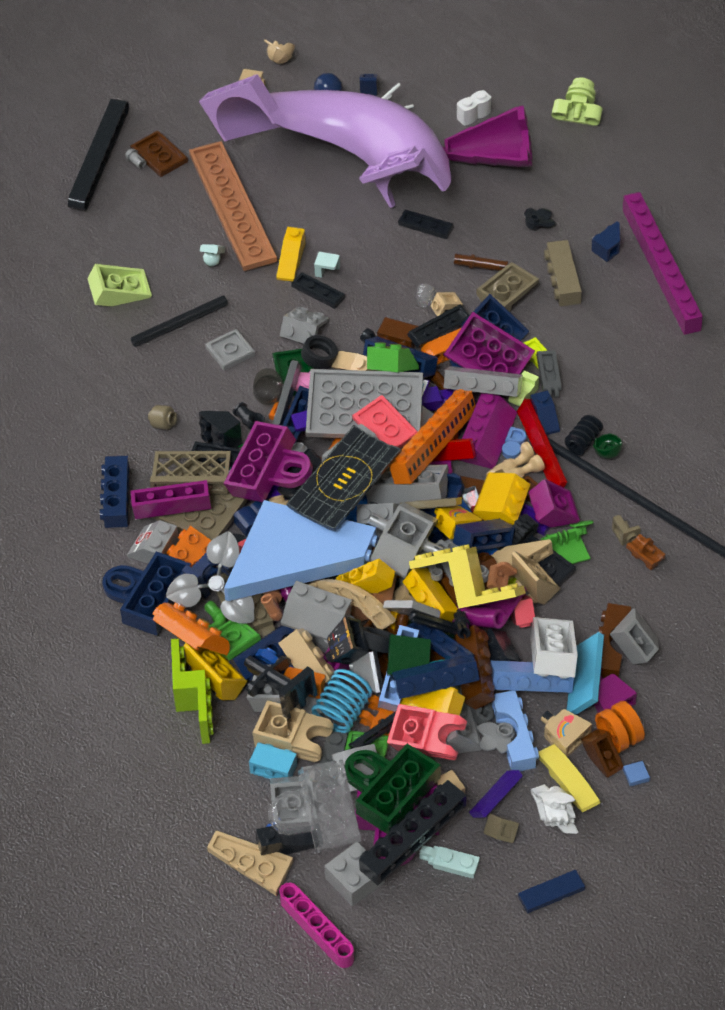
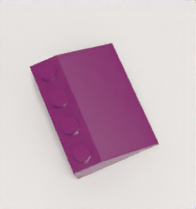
[443,312,535,374]

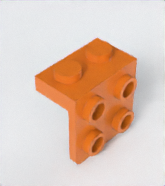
[166,525,212,567]

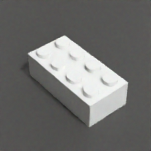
[530,617,578,678]

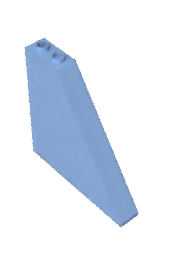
[224,500,379,601]

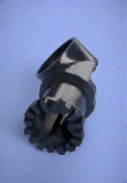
[232,402,265,429]

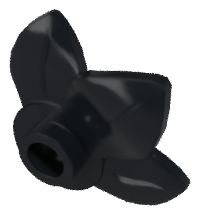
[524,208,556,230]

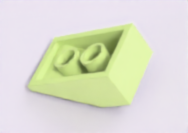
[88,264,152,306]

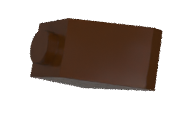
[581,729,623,778]

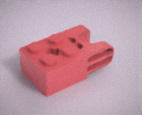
[387,704,467,760]

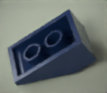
[461,294,529,341]

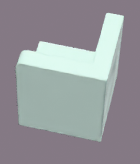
[314,252,340,278]

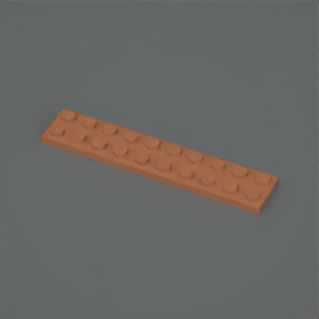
[189,141,277,271]

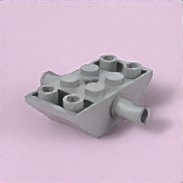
[367,502,443,578]

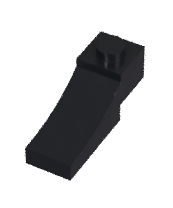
[255,825,322,856]

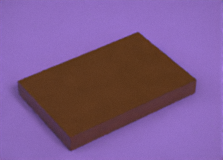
[130,130,188,178]

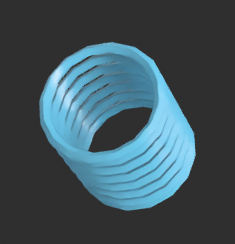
[311,669,373,733]

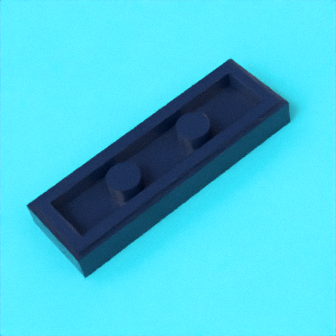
[518,869,585,914]

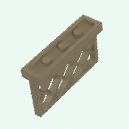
[150,451,231,494]

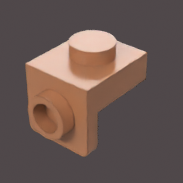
[487,562,517,591]

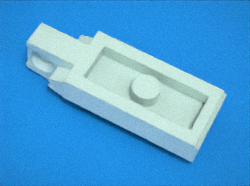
[420,845,480,879]

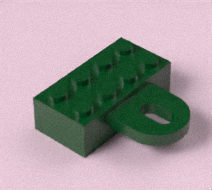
[344,743,441,834]

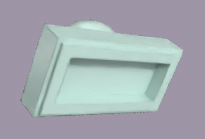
[200,244,225,266]

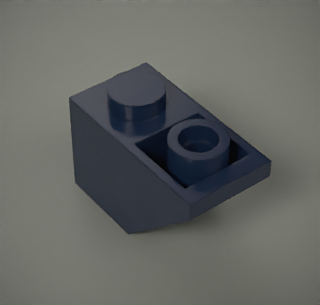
[592,221,620,262]

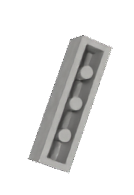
[444,366,523,397]

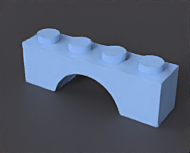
[491,690,539,771]

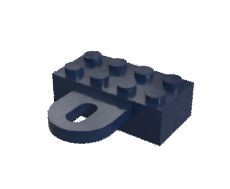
[102,551,191,636]

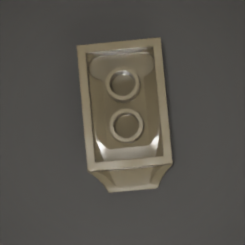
[476,262,539,312]

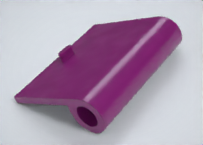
[452,586,527,629]

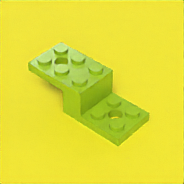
[171,639,214,744]

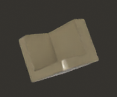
[484,813,519,843]

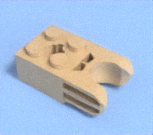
[253,700,334,762]

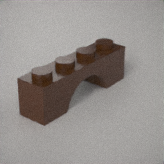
[598,603,631,679]
[455,625,495,710]

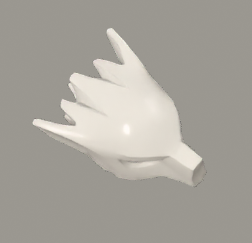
[531,784,578,834]

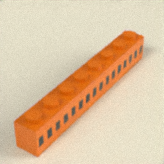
[389,389,476,484]

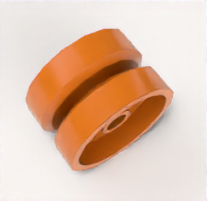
[595,700,645,754]

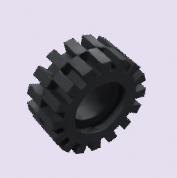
[510,514,539,546]

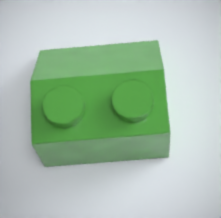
[367,342,419,372]

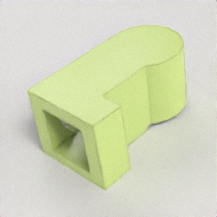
[508,371,539,407]

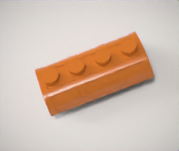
[152,602,230,656]

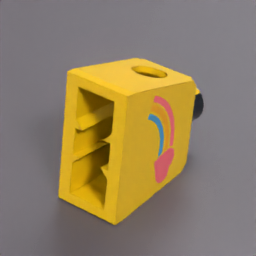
[434,506,482,539]

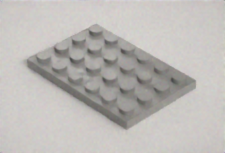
[306,369,423,438]

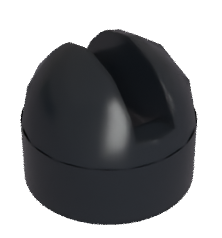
[360,328,376,343]

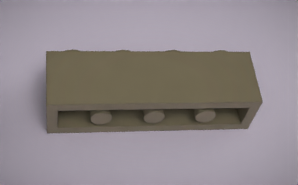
[544,240,582,306]

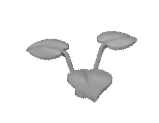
[166,531,254,623]

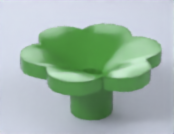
[570,520,594,535]

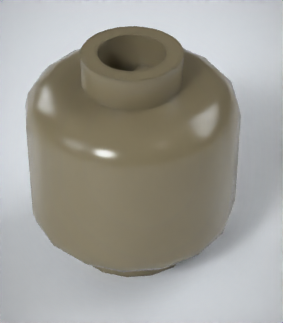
[148,405,177,430]

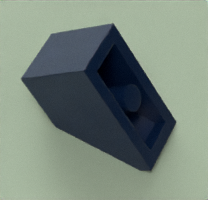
[530,390,560,435]

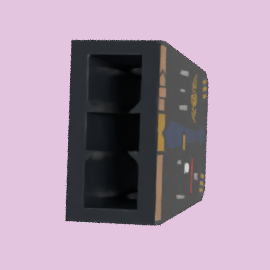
[325,616,369,665]

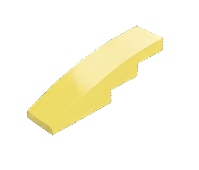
[538,744,600,812]

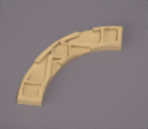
[307,579,396,630]

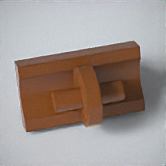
[626,534,665,570]

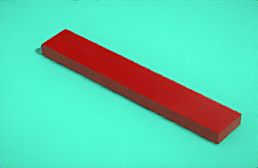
[517,399,567,488]

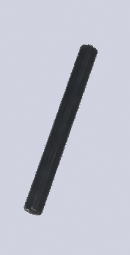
[130,295,228,347]

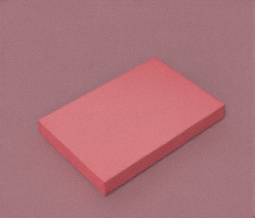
[352,395,417,448]

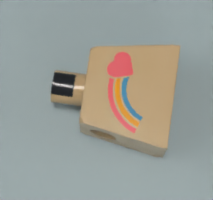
[541,709,592,757]

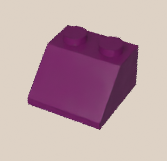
[529,479,580,527]

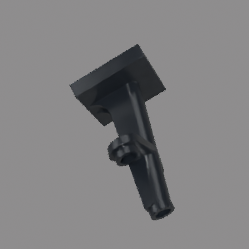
[244,656,317,720]

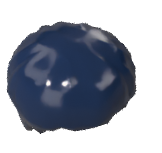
[314,73,343,91]

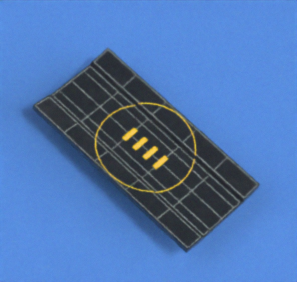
[286,425,402,531]

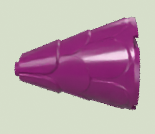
[443,105,533,167]

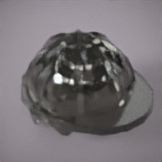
[253,368,284,405]

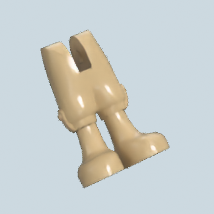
[486,441,545,479]

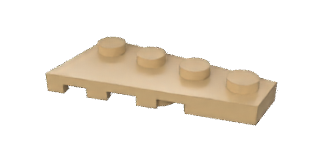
[207,831,293,896]

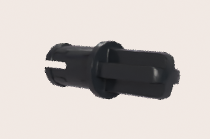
[454,609,470,639]

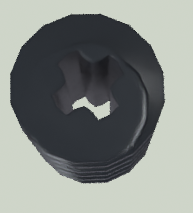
[565,415,603,456]

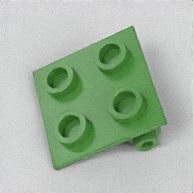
[541,527,590,564]

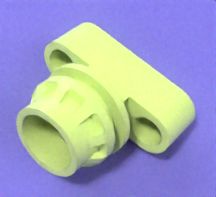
[551,78,603,125]

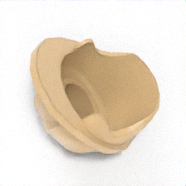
[264,39,295,64]

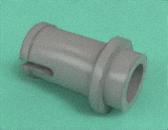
[125,149,147,169]

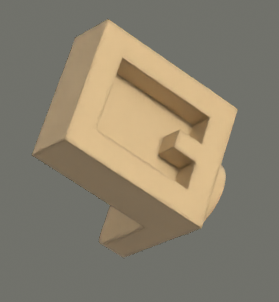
[431,292,462,316]

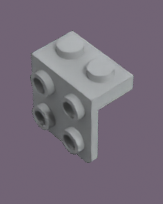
[280,307,329,344]

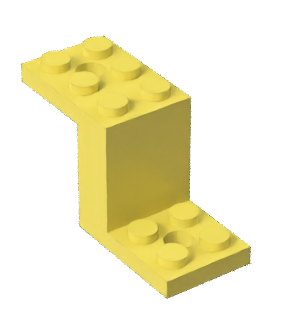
[409,544,526,609]

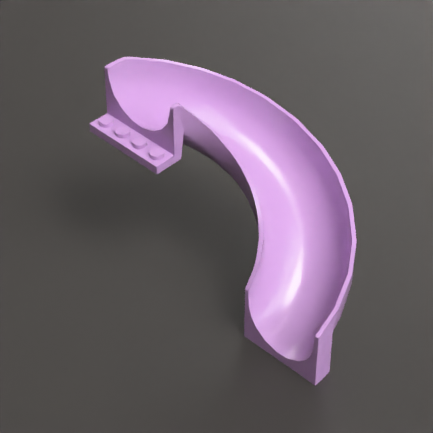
[199,74,451,208]

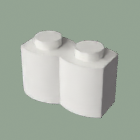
[457,90,491,126]

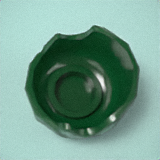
[593,433,622,459]

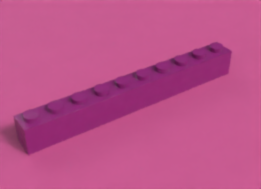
[622,192,703,335]

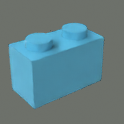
[249,742,297,779]

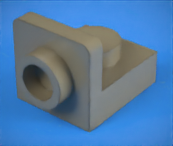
[612,515,641,546]

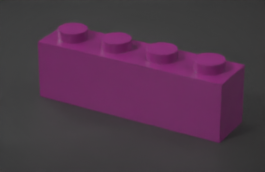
[131,480,211,519]

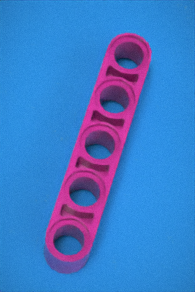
[279,883,354,968]

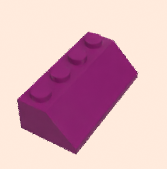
[459,393,517,469]

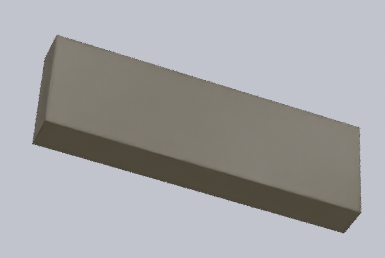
[400,497,462,509]

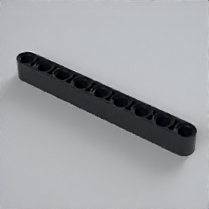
[68,99,129,211]

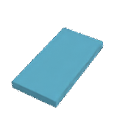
[567,632,604,715]

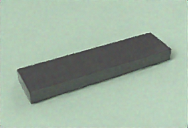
[272,360,302,426]

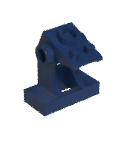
[182,552,233,599]

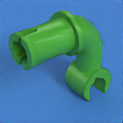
[204,601,227,628]

